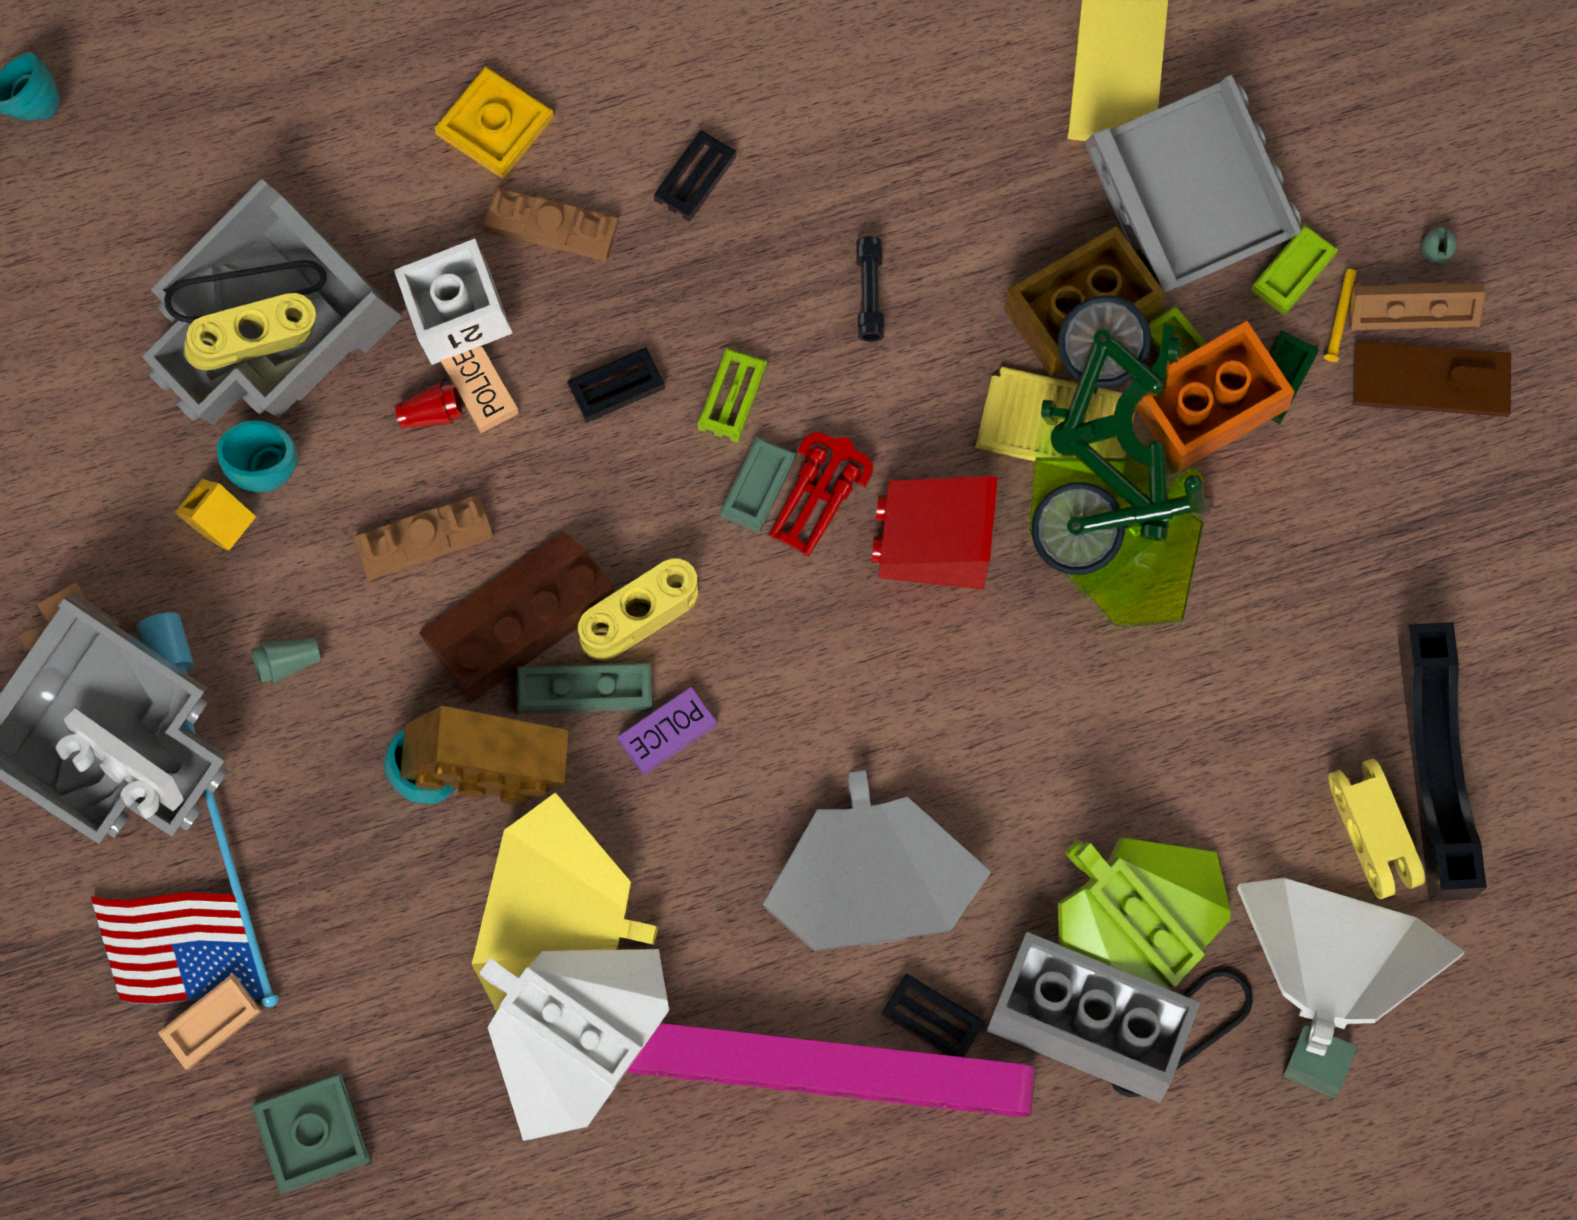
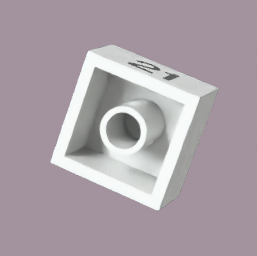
[394,239,513,365]

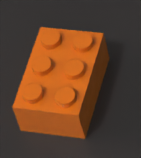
[1135,321,1294,473]

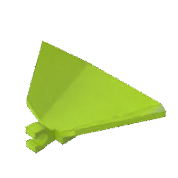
[1058,837,1231,989]

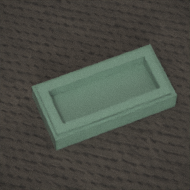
[720,437,796,534]

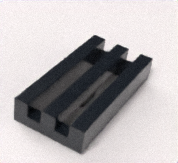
[654,130,736,222]
[567,347,665,423]
[882,973,985,1057]

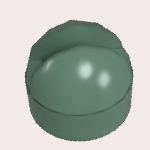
[1420,227,1457,265]

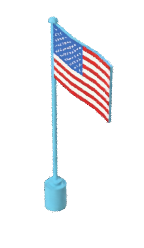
[91,612,279,1007]

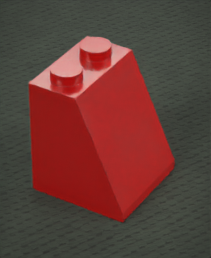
[871,476,998,590]

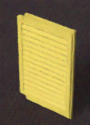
[975,366,1136,475]

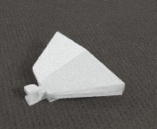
[1237,878,1465,1056]
[479,949,669,1141]

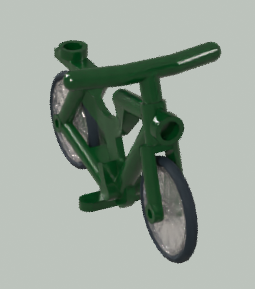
[1031,295,1213,575]

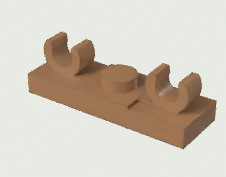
[483,188,619,262]
[1349,280,1486,330]
[353,495,494,581]

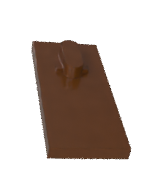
[1352,341,1511,417]

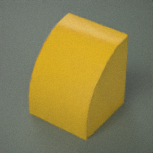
[174,479,256,551]

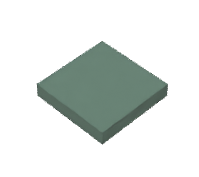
[251,1072,371,1195]

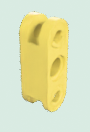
[184,293,316,370]
[578,559,698,661]
[1328,758,1425,899]

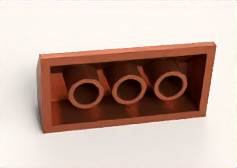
[419,531,614,703]

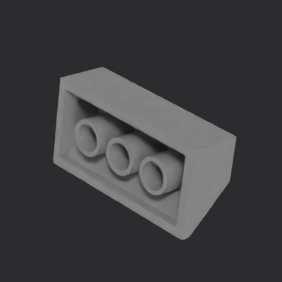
[987,932,1200,1103]

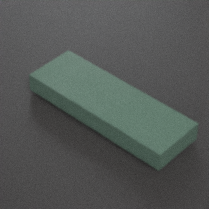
[516,663,652,714]

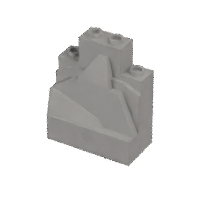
[142,178,402,425]
[0,592,228,844]

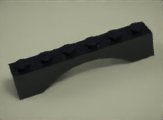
[1398,622,1487,902]

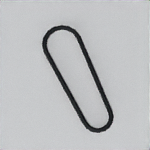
[164,260,327,323]
[1111,969,1253,1097]

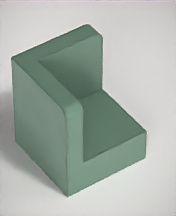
[1283,1026,1357,1099]

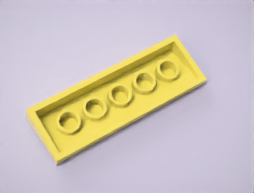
[1067,0,1168,141]

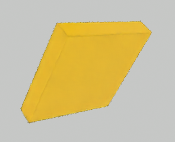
[435,66,554,179]

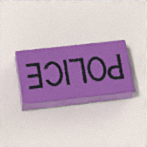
[617,687,717,776]

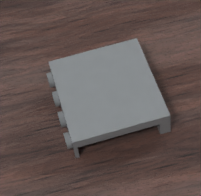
[1084,75,1301,294]

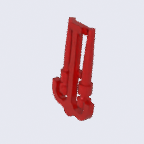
[768,432,873,557]

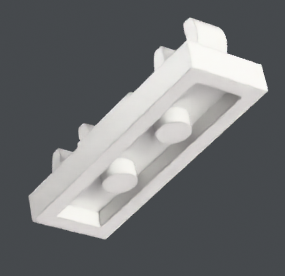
[55,708,184,819]

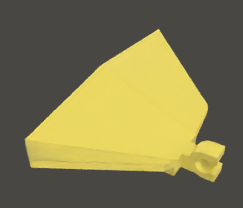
[472,792,659,1012]

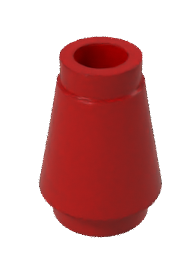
[395,382,463,429]

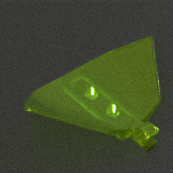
[1029,457,1204,628]

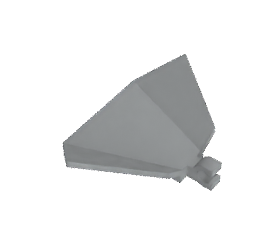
[763,770,991,951]

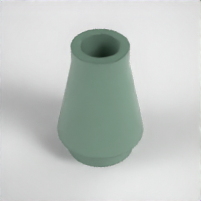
[251,637,321,685]

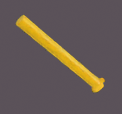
[1323,269,1356,362]

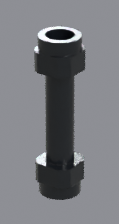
[856,236,884,342]

